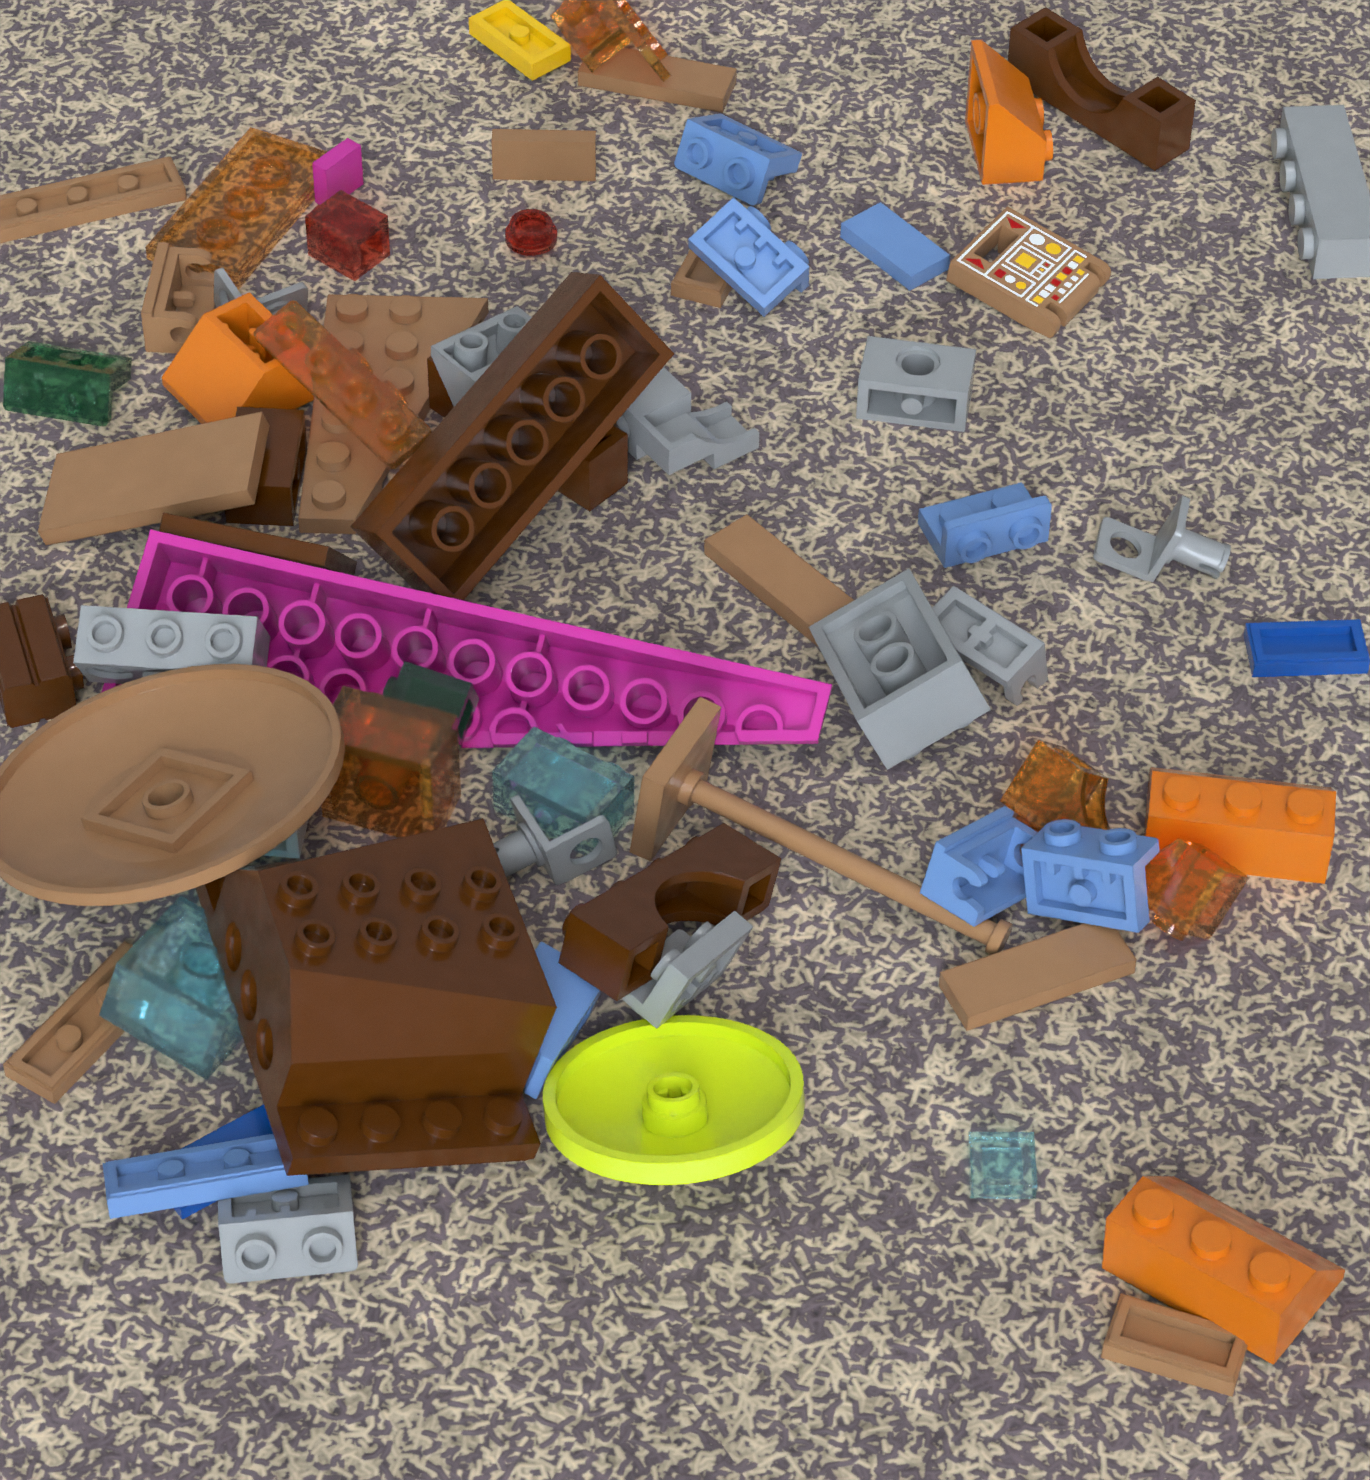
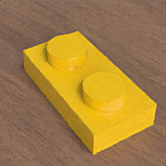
[468,0,571,81]

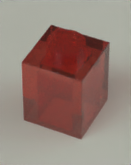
[305,190,390,281]

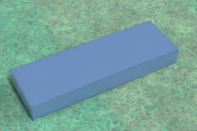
[102,1134,309,1219]

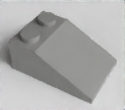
[808,568,991,770]

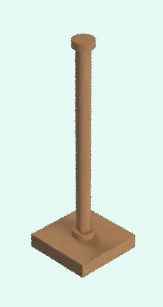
[630,697,1013,955]

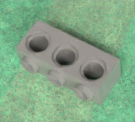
[73,605,270,684]

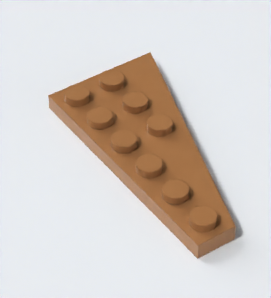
[298,294,489,534]

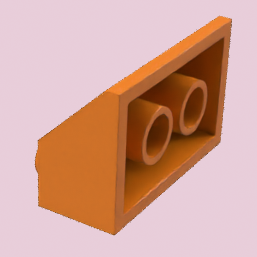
[1144,767,1336,884]
[1102,1176,1345,1365]

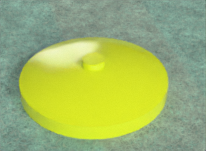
[543,1015,805,1185]

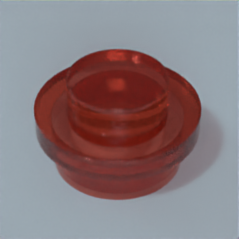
[505,209,558,256]

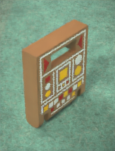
[946,206,1111,338]

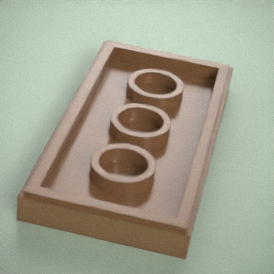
[38,412,270,545]

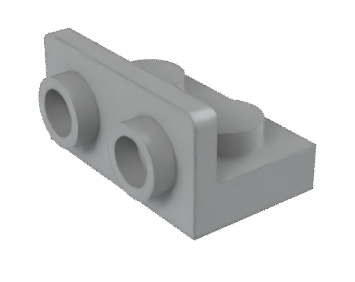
[622,911,753,1029]
[218,1174,358,1284]

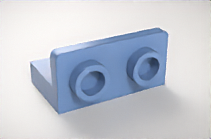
[674,113,802,206]
[688,197,809,317]
[918,482,1052,568]
[1021,819,1160,933]

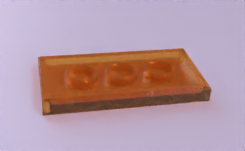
[145,127,327,290]

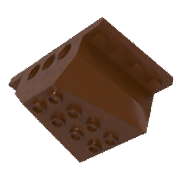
[195,818,557,1176]

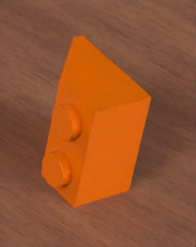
[965,40,1053,185]

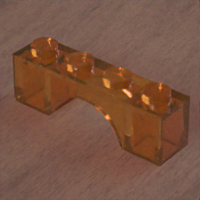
[1000,740,1250,941]

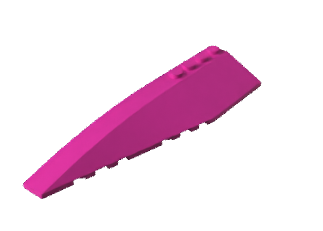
[101,529,832,749]

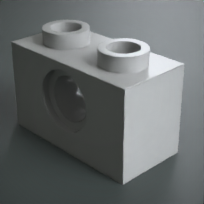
[856,336,976,432]

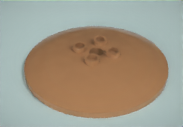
[0,664,345,906]

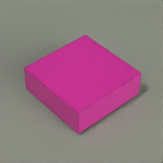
[312,138,364,210]

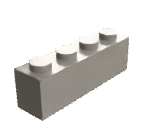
[1271,105,1370,279]

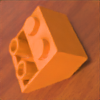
[162,292,314,424]

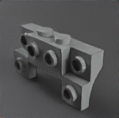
[614,337,759,475]

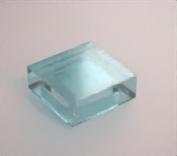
[967,1132,1038,1199]

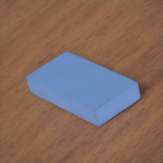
[840,202,950,291]

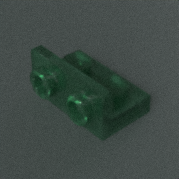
[3,341,132,426]

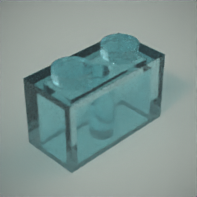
[492,726,634,856]

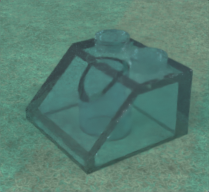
[99,896,243,1080]

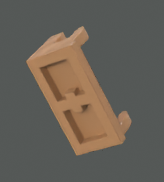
[141,242,216,353]

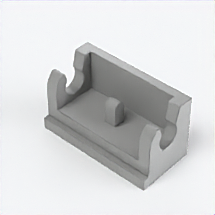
[932,586,1048,706]

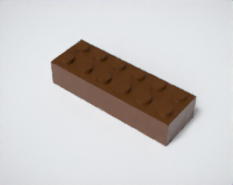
[350,272,674,600]

